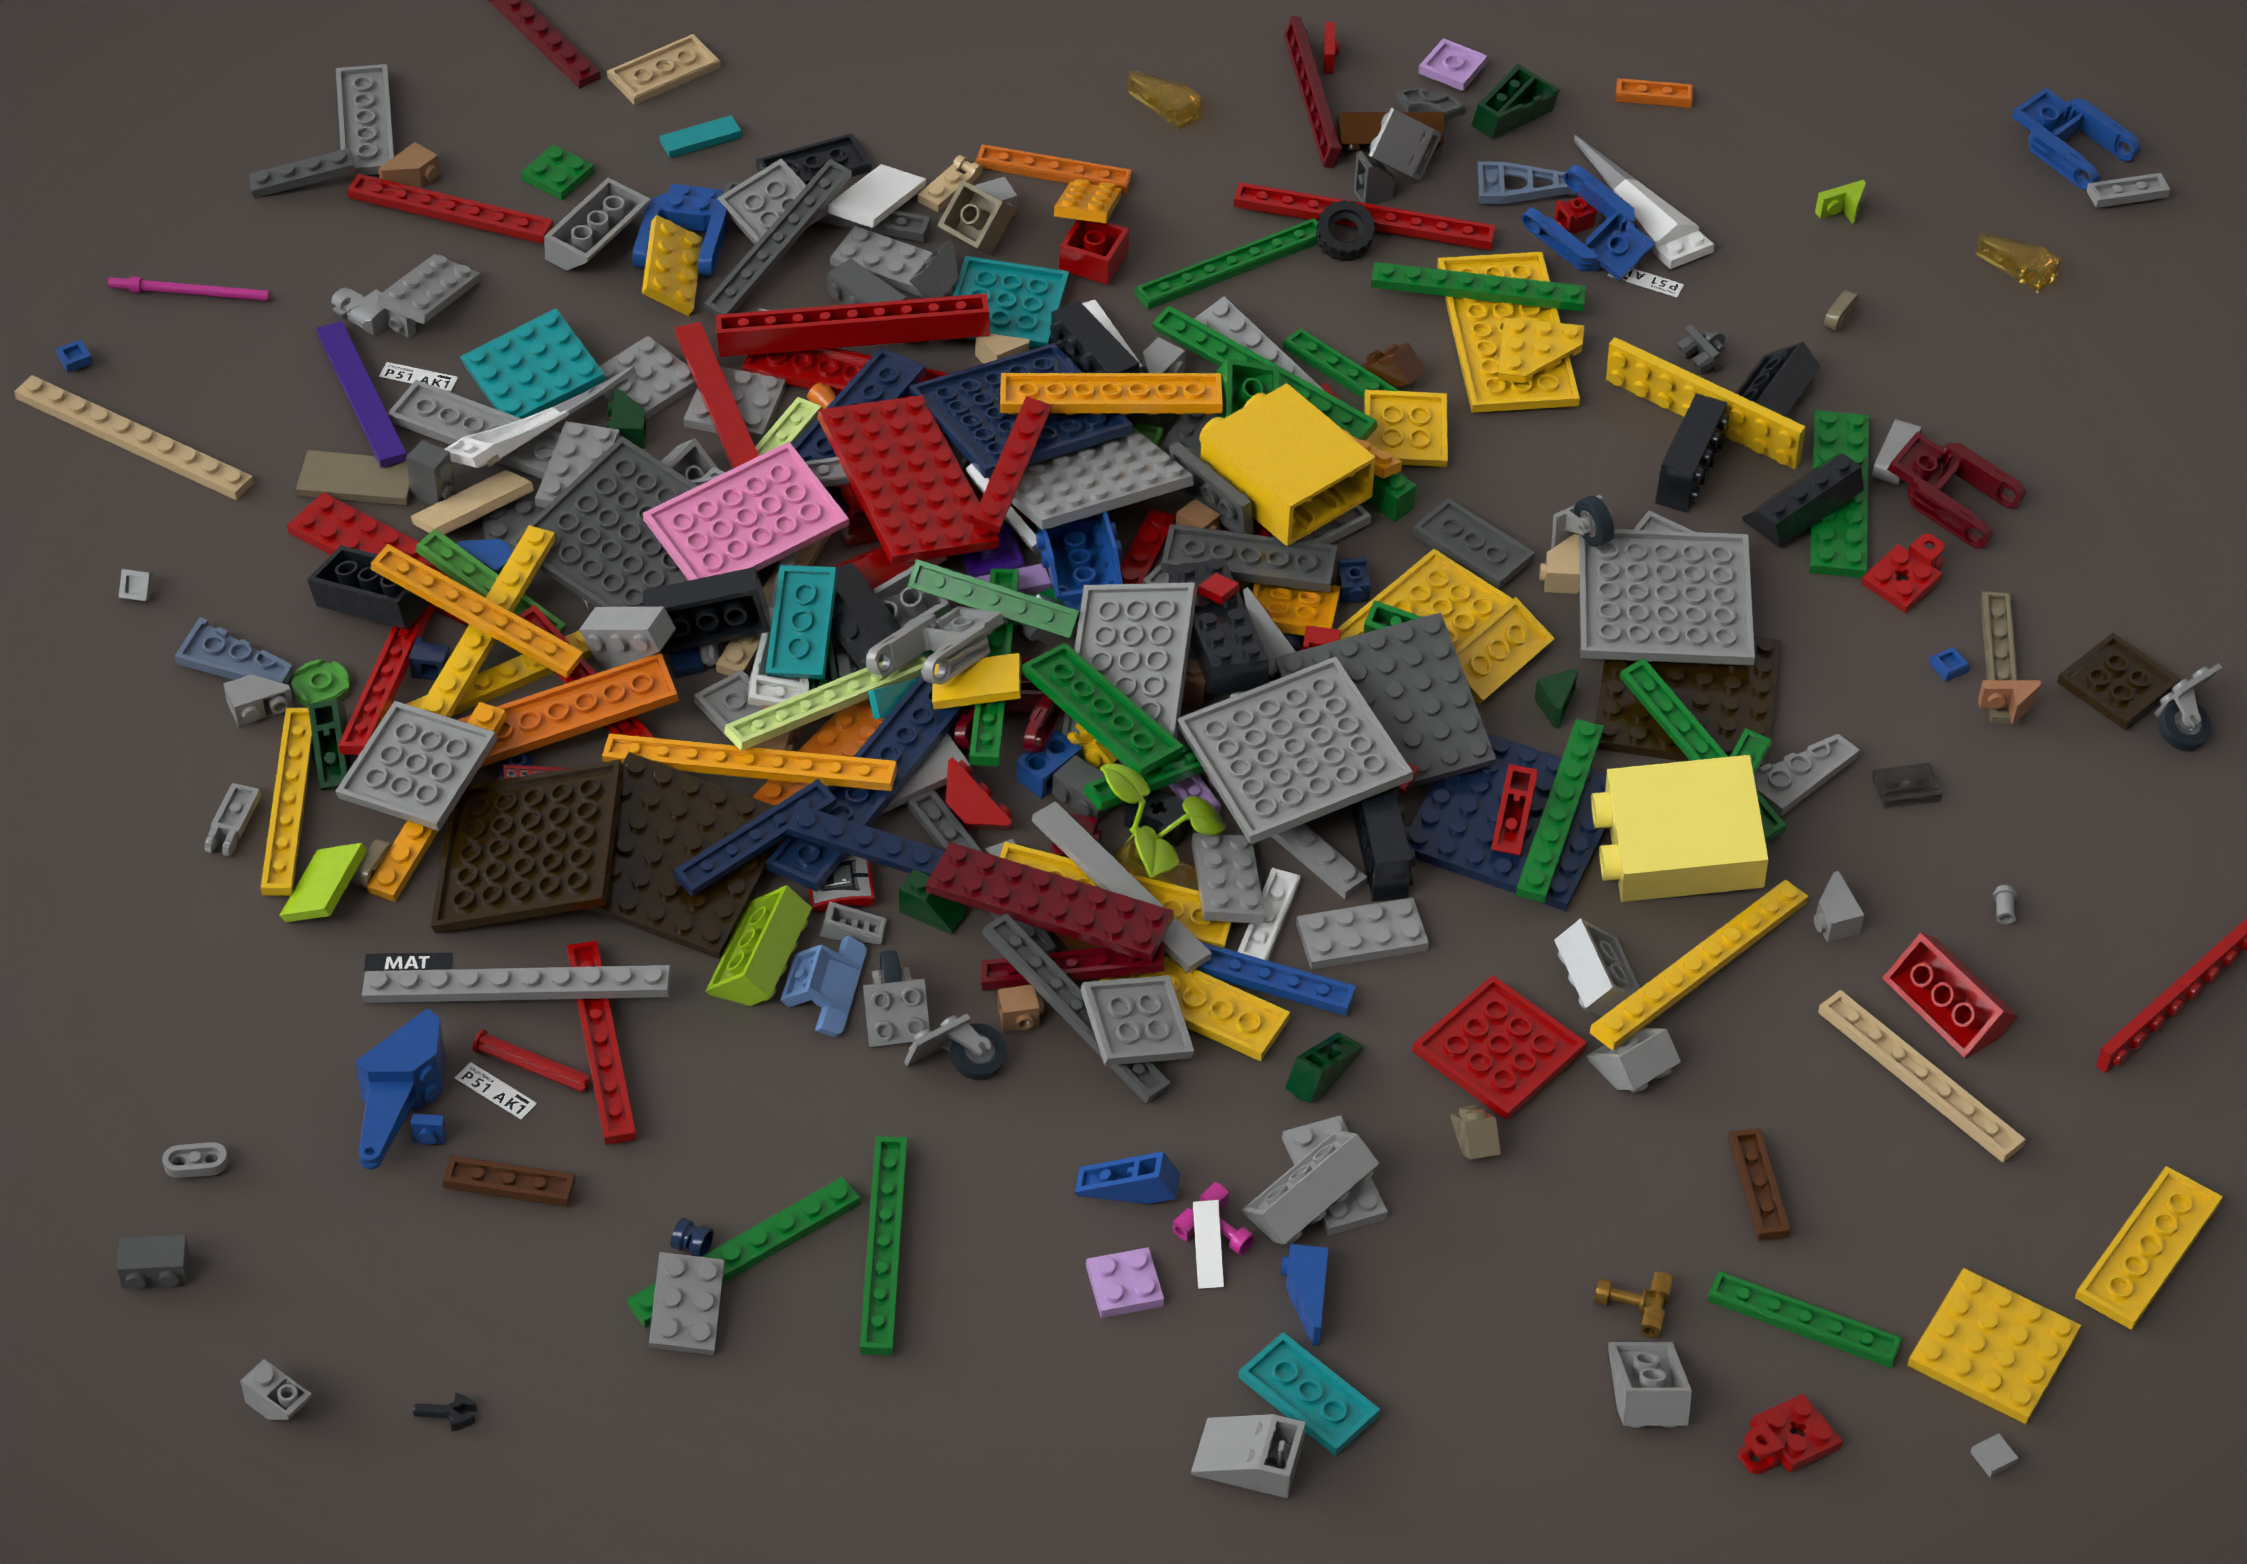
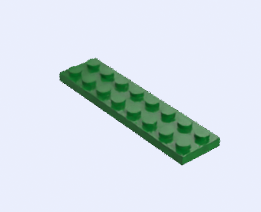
[1809,410,1869,578]

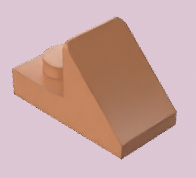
[1978,680,2041,724]

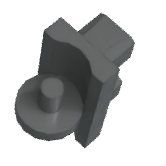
[1677,324,1725,374]

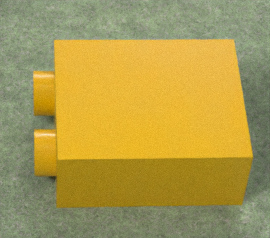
[1199,383,1376,547]

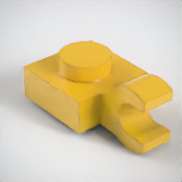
[1067,723,1118,769]

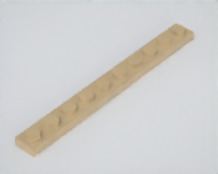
[14,375,254,501]

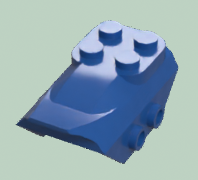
[1036,512,1123,620]

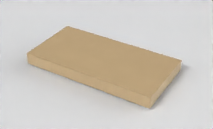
[607,34,721,105]
[411,470,534,535]

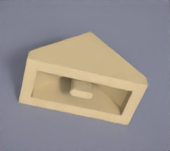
[975,334,1030,364]

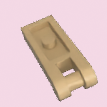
[918,155,983,213]

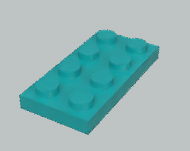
[765,565,838,679]
[1238,1332,1381,1456]

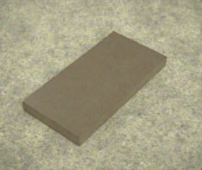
[296,450,411,506]

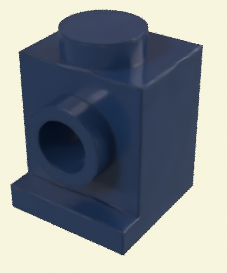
[1336,557,1371,603]
[409,637,451,681]

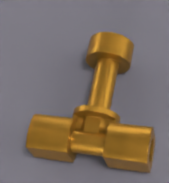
[1594,1272,1674,1338]

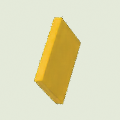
[932,653,1021,710]

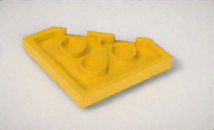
[1497,318,1584,383]

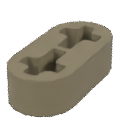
[1824,289,1859,332]
[353,838,393,889]

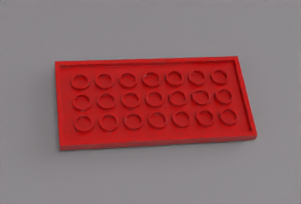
[817,395,999,565]

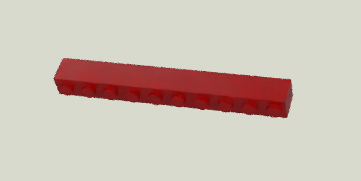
[715,293,990,357]

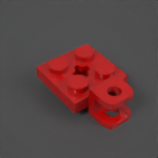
[1862,533,1945,614]
[1737,1394,1844,1474]

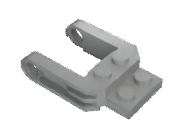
[866,606,1004,685]

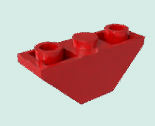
[946,757,1013,831]

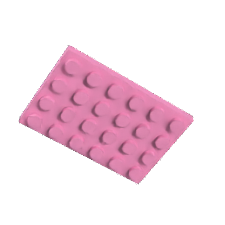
[643,442,849,581]

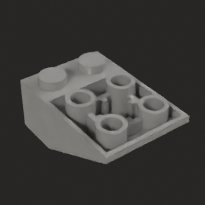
[1368,108,1442,181]
[1191,1414,1306,1498]

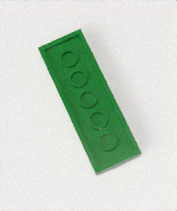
[1021,643,1184,776]

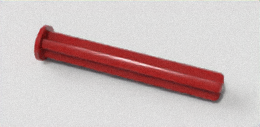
[472,1029,590,1092]

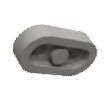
[162,1142,228,1178]

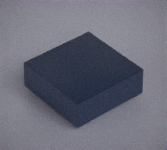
[669,647,704,678]

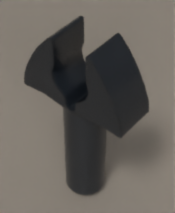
[412,1393,477,1431]

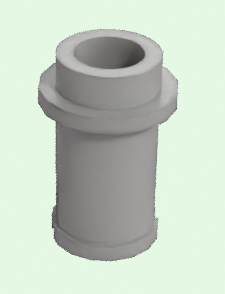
[1993,885,2017,925]

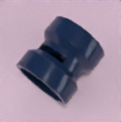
[670,1218,714,1257]

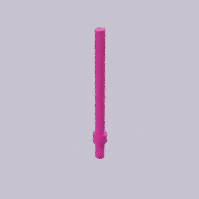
[108,276,270,301]

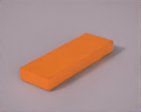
[1615,78,1693,108]

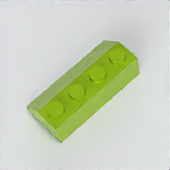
[705,885,812,1006]

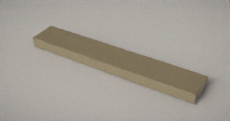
[1981,591,2021,725]

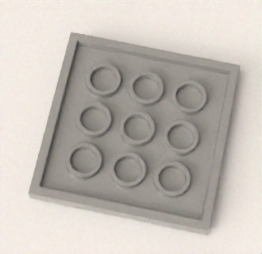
[335,701,498,831]

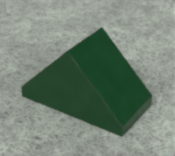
[1534,668,1579,729]

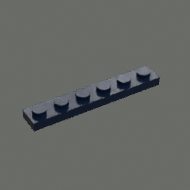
[674,779,837,896]
[786,804,945,876]

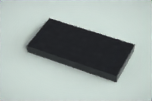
[756,133,872,185]

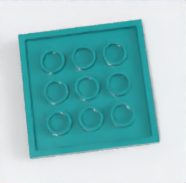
[952,256,1069,349]
[460,308,606,419]

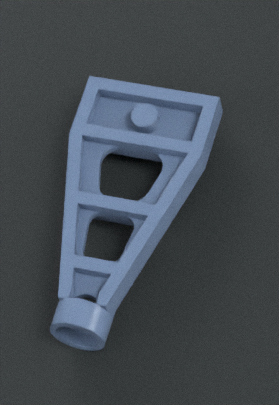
[1477,161,1579,204]

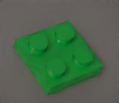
[520,144,595,200]

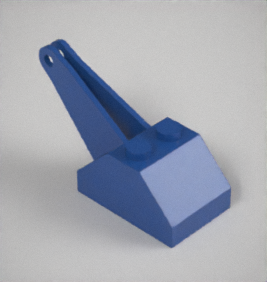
[355,1008,446,1170]

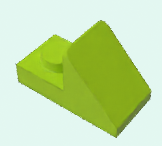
[1815,179,1866,224]

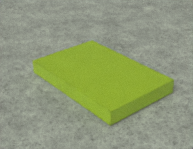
[279,843,367,922]

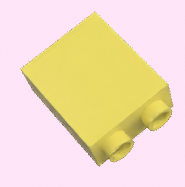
[1591,755,1769,902]

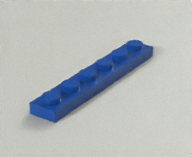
[1196,942,1356,1016]

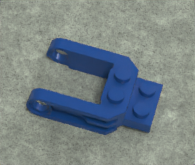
[2011,88,2141,190]
[1521,165,1655,282]
[632,184,728,276]

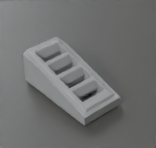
[819,901,887,945]

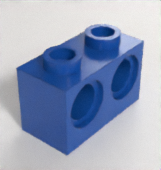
[1016,730,1082,799]

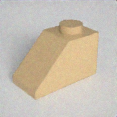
[1539,534,1580,594]

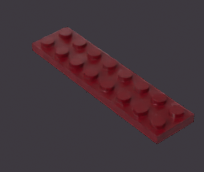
[925,842,1174,962]

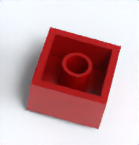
[1059,220,1129,285]

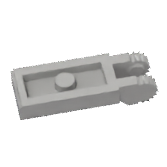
[204,783,262,856]

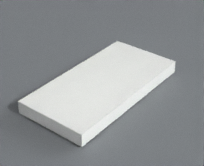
[828,164,926,228]

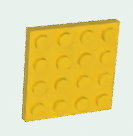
[1907,1268,2081,1424]

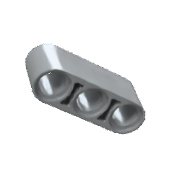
[1872,419,1922,485]

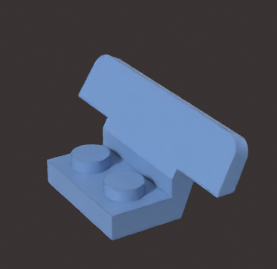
[780,936,867,1037]

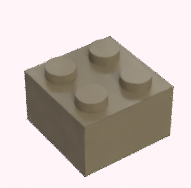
[937,179,1016,256]

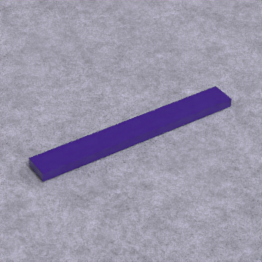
[316,321,407,467]

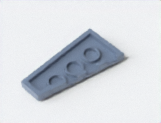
[174,617,294,684]

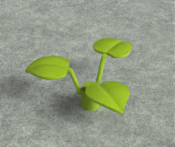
[1100,764,1226,878]

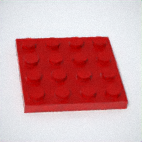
[1412,975,1587,1121]

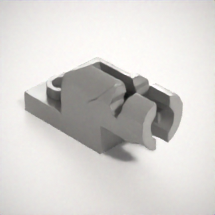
[331,287,416,339]

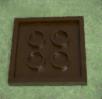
[2057,633,2181,730]

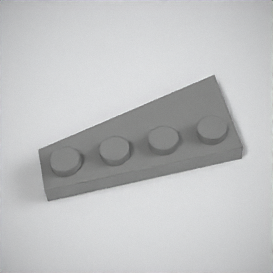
[1754,734,1860,816]

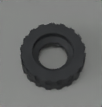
[1316,200,1375,261]

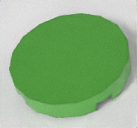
[291,660,351,707]

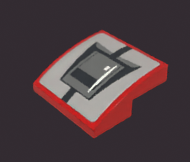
[808,854,875,912]

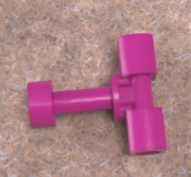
[1173,1182,1255,1256]

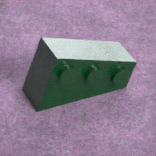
[1471,64,1560,138]

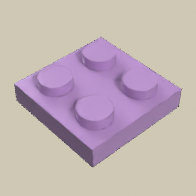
[1419,38,1488,91]
[1086,1247,1164,1318]

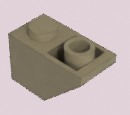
[1450,1105,1501,1159]

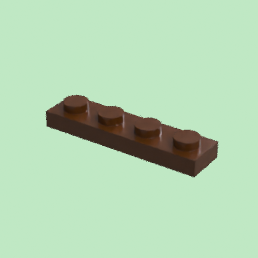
[1728,1128,1791,1241]
[443,1155,576,1207]

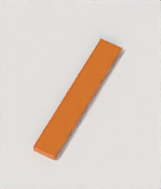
[975,144,1133,194]

